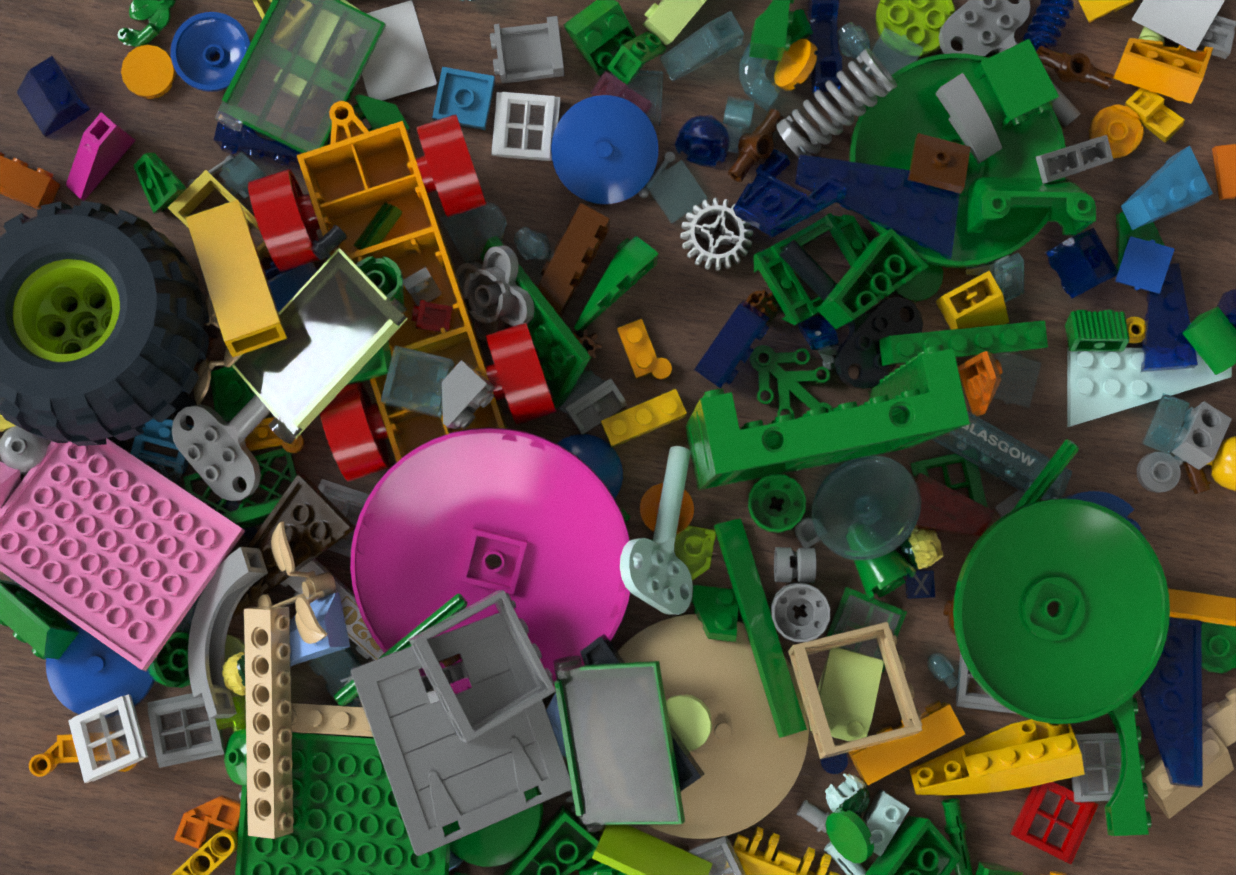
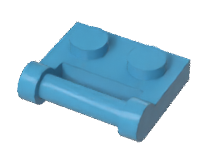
[130,418,194,474]

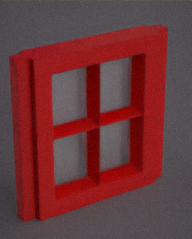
[1010,782,1099,864]

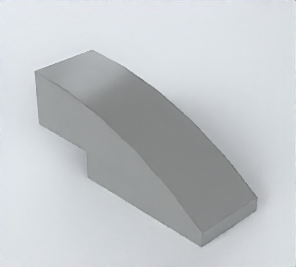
[936,73,1002,164]

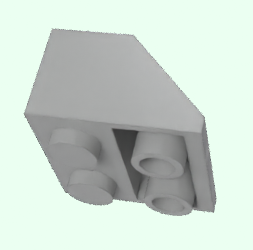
[442,360,496,430]

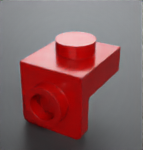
[411,299,453,333]

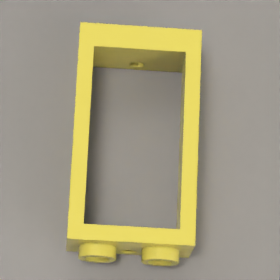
[168,170,271,260]

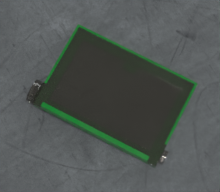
[553,656,685,832]

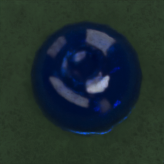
[675,115,730,167]

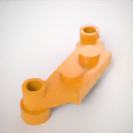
[29,731,138,777]

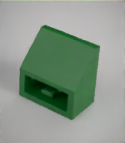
[563,0,636,76]

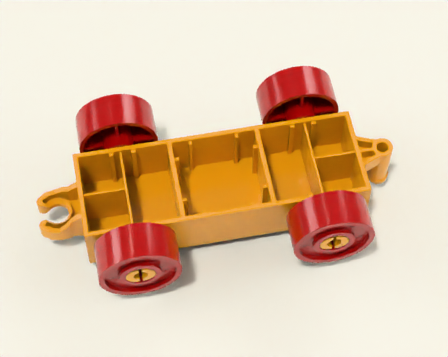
[248,101,556,482]

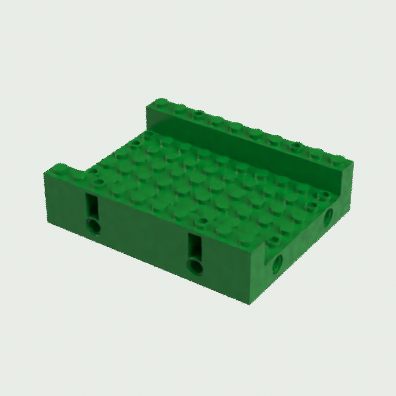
[685,345,970,490]

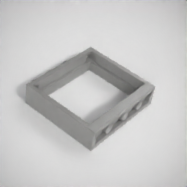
[408,590,556,743]

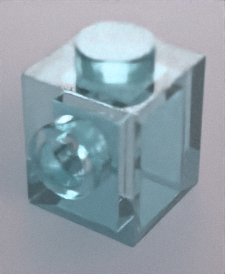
[219,151,266,199]

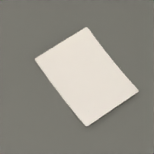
[1132,0,1225,51]
[351,1,437,101]

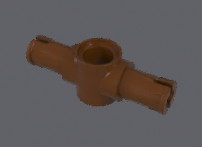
[1036,46,1114,90]
[727,109,784,182]

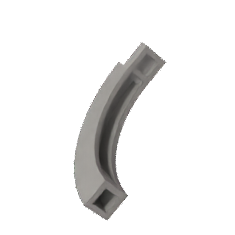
[188,547,268,719]

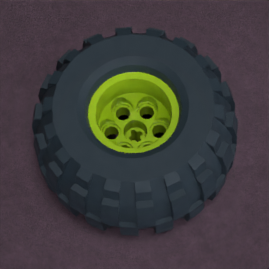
[0,201,209,446]

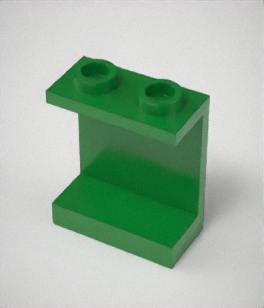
[974,39,1059,127]

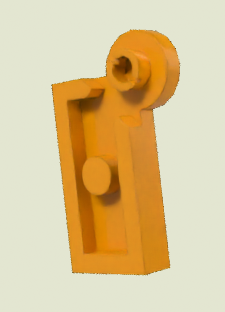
[617,319,672,380]
[245,417,304,453]

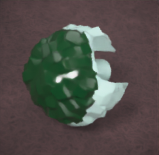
[825,773,870,817]

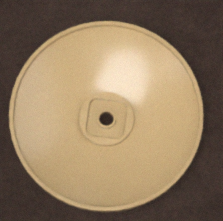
[589,614,809,839]

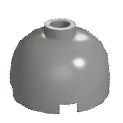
[0,426,51,475]

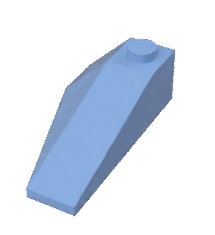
[289,593,350,666]

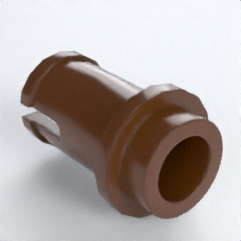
[1183,463,1211,494]

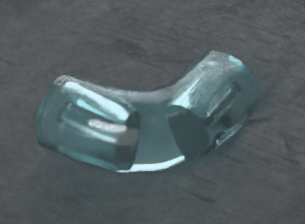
[739,41,782,112]

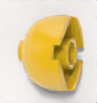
[1207,436,1236,491]

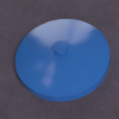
[551,95,659,204]
[46,619,155,718]

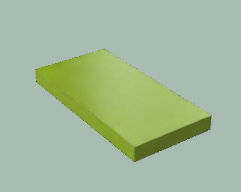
[592,824,713,875]

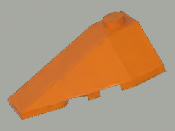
[958,351,1002,418]

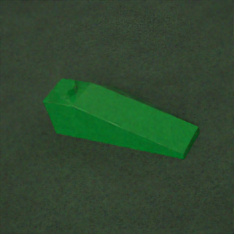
[574,236,658,334]

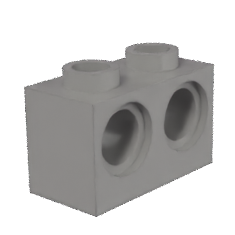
[1171,401,1232,470]

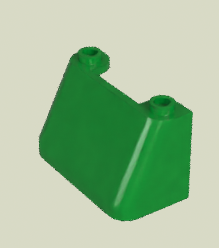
[967,177,1096,235]

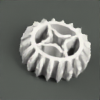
[680,198,753,271]

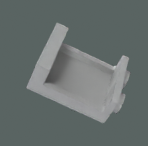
[490,16,564,84]

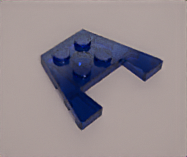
[733,149,848,237]

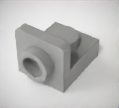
[403,267,441,306]

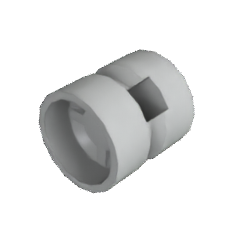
[774,547,816,583]

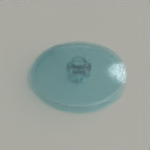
[812,456,921,560]

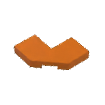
[174,795,241,849]

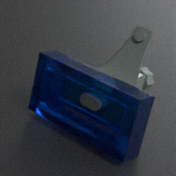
[798,315,840,370]

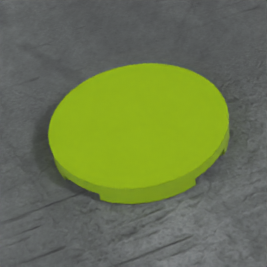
[875,0,955,58]

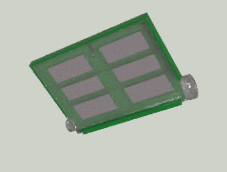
[214,0,386,154]

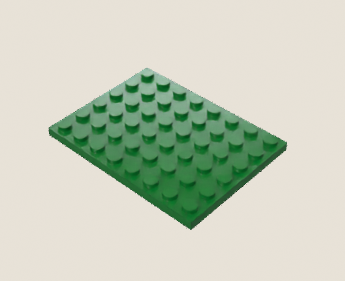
[235,732,452,875]

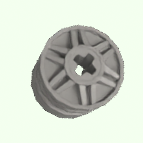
[771,582,830,642]

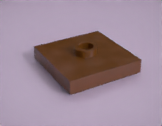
[908,133,971,194]

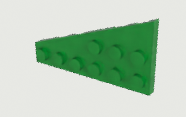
[480,236,591,408]

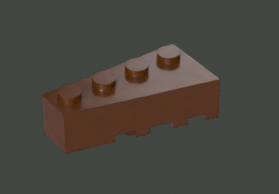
[534,203,610,318]

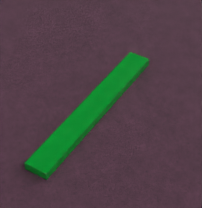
[714,518,807,738]

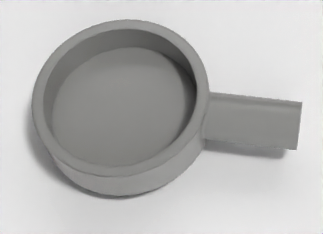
[1137,452,1186,493]

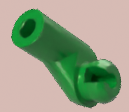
[118,23,160,47]

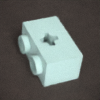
[862,789,910,857]

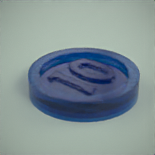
[820,753,848,774]

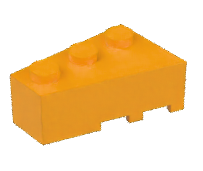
[1113,38,1213,104]

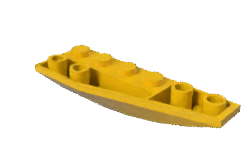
[910,719,1085,795]

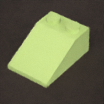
[809,647,884,742]

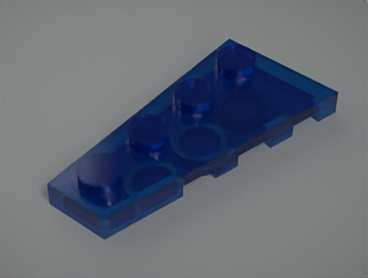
[1141,263,1198,372]

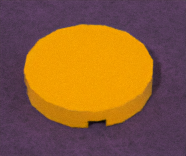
[774,39,817,91]
[121,45,176,99]
[1088,104,1144,159]

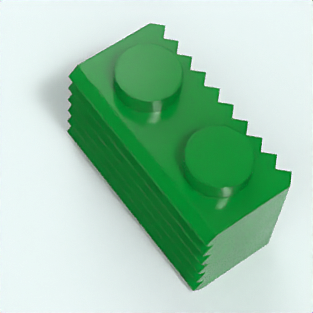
[1065,309,1130,352]

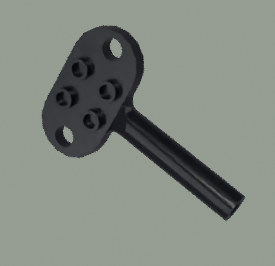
[779,239,923,390]

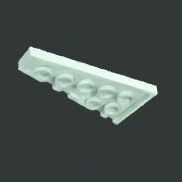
[1067,347,1232,427]

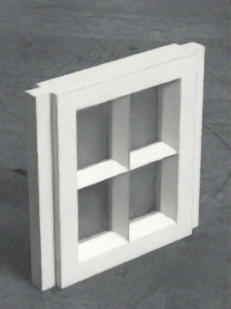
[491,92,560,161]
[68,694,148,783]

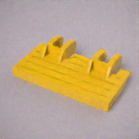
[723,826,840,875]

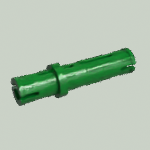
[942,798,973,875]

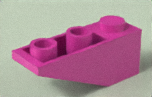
[66,112,135,201]

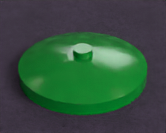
[450,786,543,867]

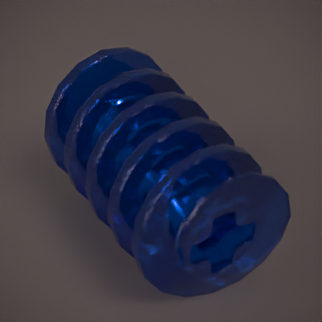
[1023,0,1075,52]

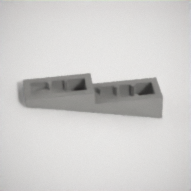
[1036,135,1114,184]

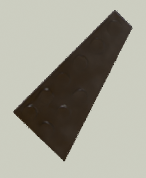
[231,474,356,619]

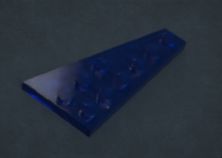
[795,155,960,259]
[1139,618,1203,788]

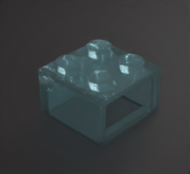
[381,346,455,418]

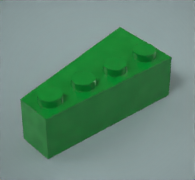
[817,228,929,329]
[502,805,601,875]

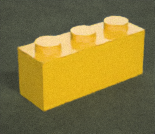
[601,389,687,448]

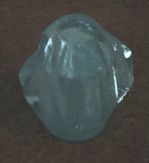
[837,22,870,59]
[514,227,551,260]

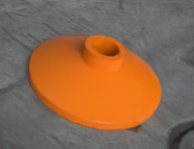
[640,483,694,534]

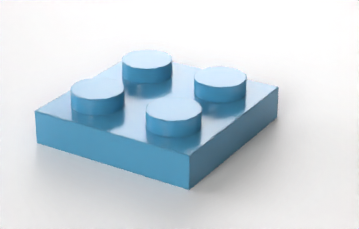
[432,67,495,130]

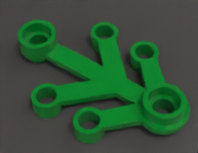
[750,345,833,417]

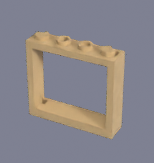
[788,622,922,759]

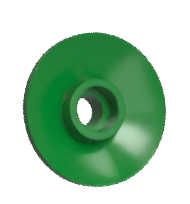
[224,729,247,785]

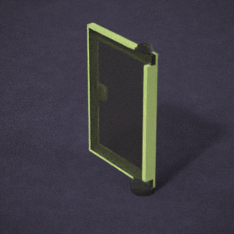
[231,248,408,444]

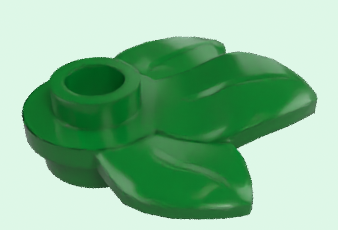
[129,0,176,31]

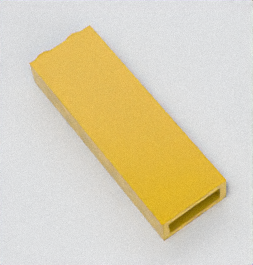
[186,200,287,358]

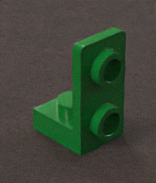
[607,31,666,86]

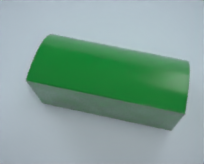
[1182,307,1236,375]

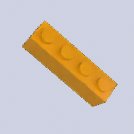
[848,701,965,785]

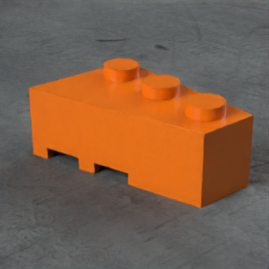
[0,152,60,209]

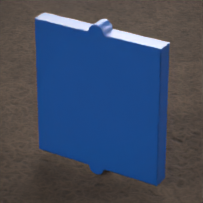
[1115,236,1175,294]

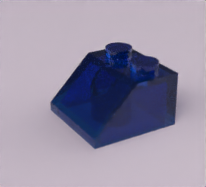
[17,56,91,137]
[1046,228,1118,299]

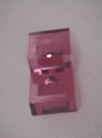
[590,71,652,114]

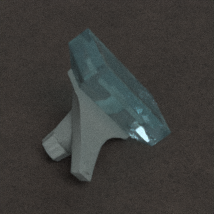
[966,253,1024,302]

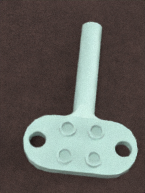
[620,446,693,615]

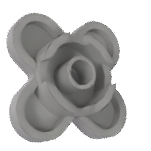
[456,246,534,341]

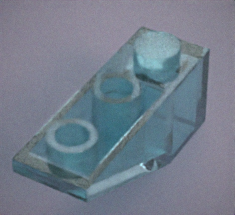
[660,11,744,82]

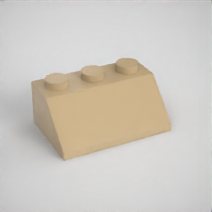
[1141,724,1234,819]

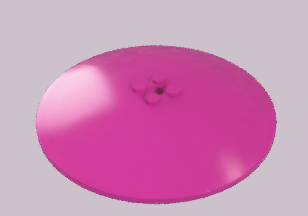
[350,427,630,694]

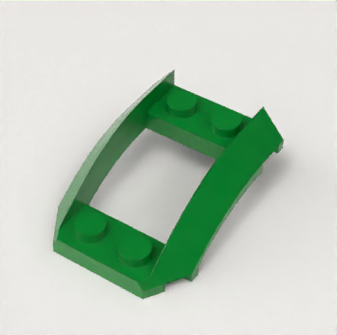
[754,213,870,325]

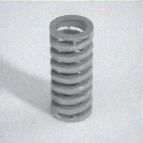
[776,48,897,162]

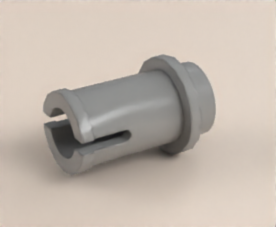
[796,800,830,833]

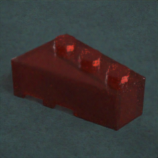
[891,473,995,537]

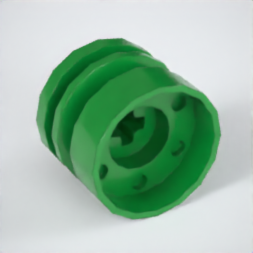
[748,474,806,533]

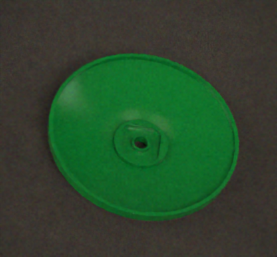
[849,53,1066,268]
[953,498,1170,724]

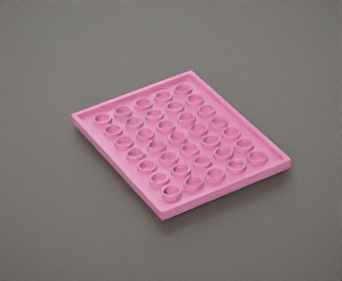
[0,438,245,671]

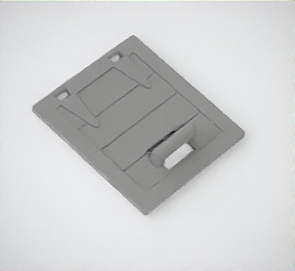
[351,613,572,856]

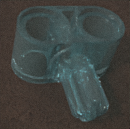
[723,96,754,152]

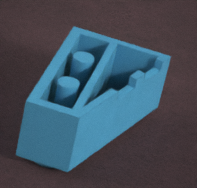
[1121,146,1213,230]

